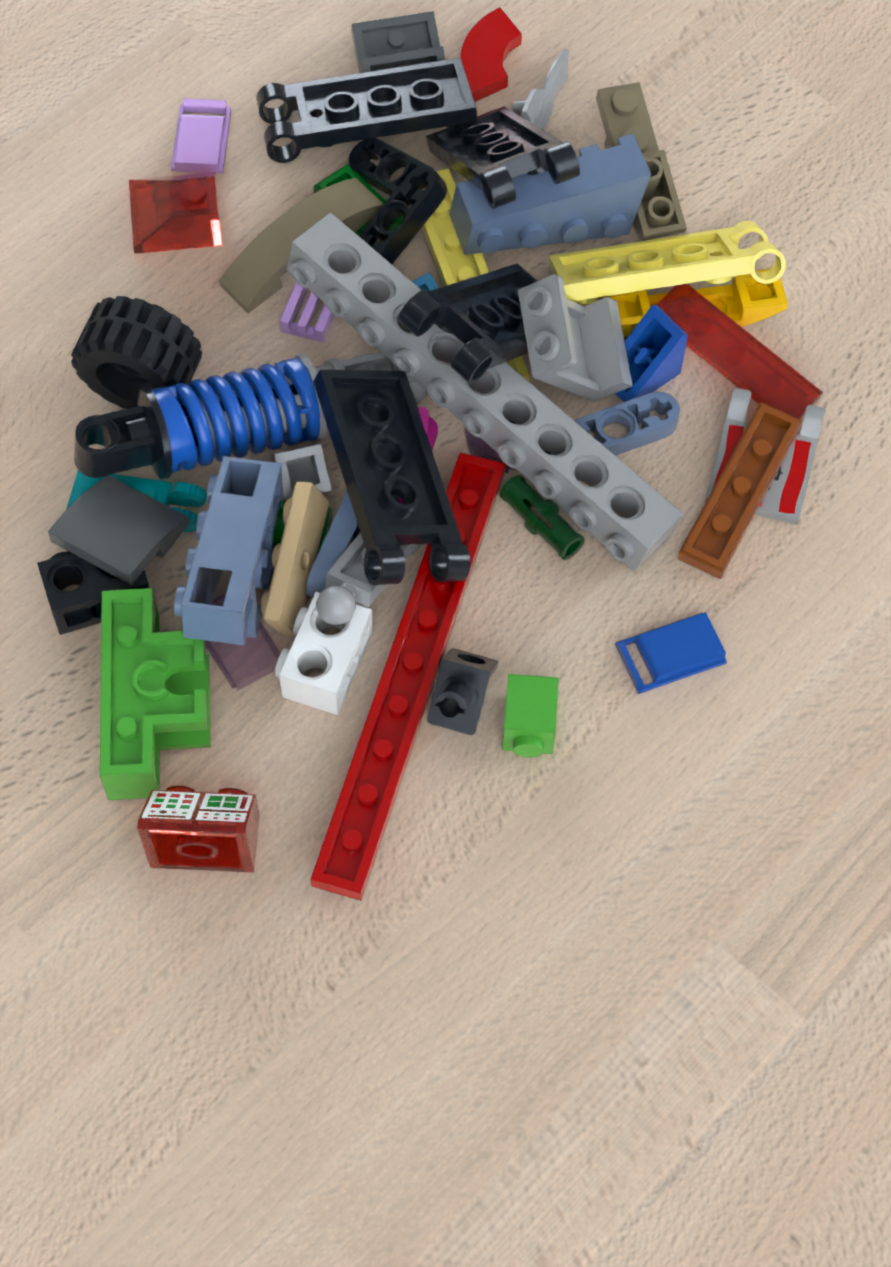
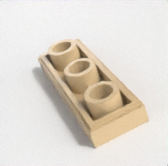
[261,482,329,637]

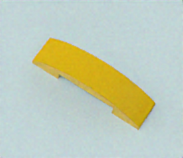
[600,269,788,338]

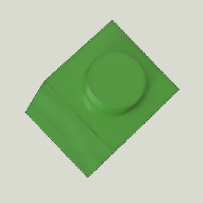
[502,674,559,757]

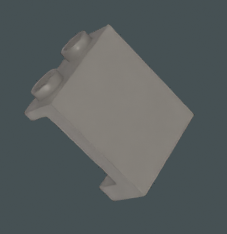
[518,274,633,401]

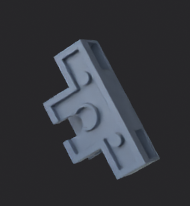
[174,456,283,645]

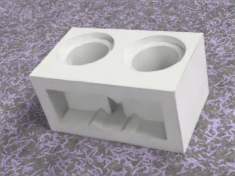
[275,592,373,715]

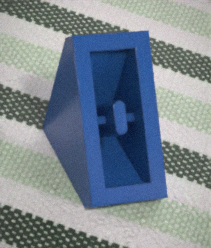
[615,305,688,402]

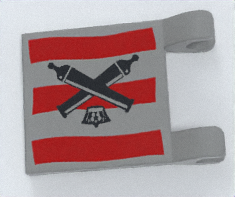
[705,388,825,525]

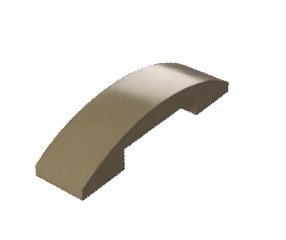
[219,178,384,313]

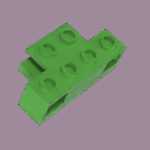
[100,588,211,800]

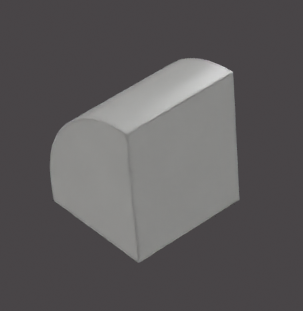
[270,444,332,501]

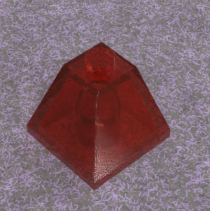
[129,172,223,254]

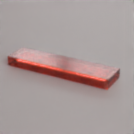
[657,284,823,419]

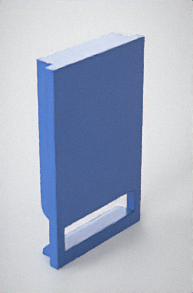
[615,612,727,694]

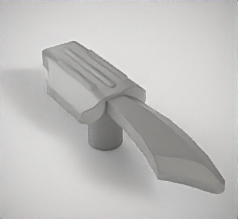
[512,49,569,131]

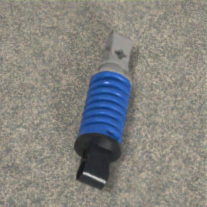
[74,352,427,479]

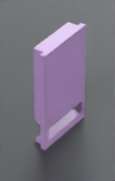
[171,99,231,173]

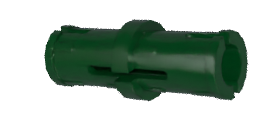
[499,475,585,560]

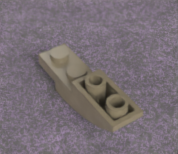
[596,82,687,240]

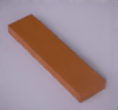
[678,402,803,579]

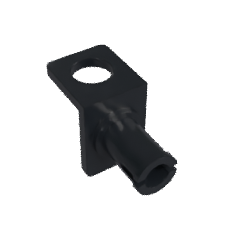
[427,648,498,735]

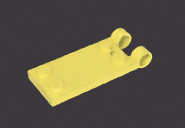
[549,221,786,305]

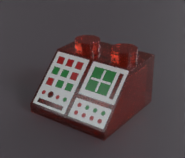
[137,786,260,873]

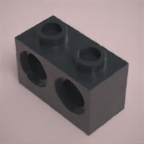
[37,551,150,635]

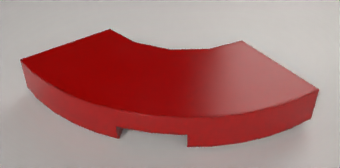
[460,7,522,102]

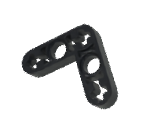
[349,138,447,264]

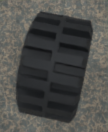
[71,296,202,409]

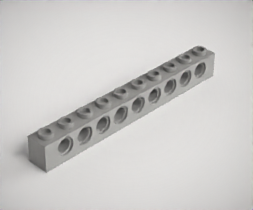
[287,212,683,571]

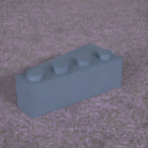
[449,134,651,255]

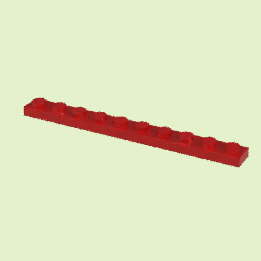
[310,452,505,901]

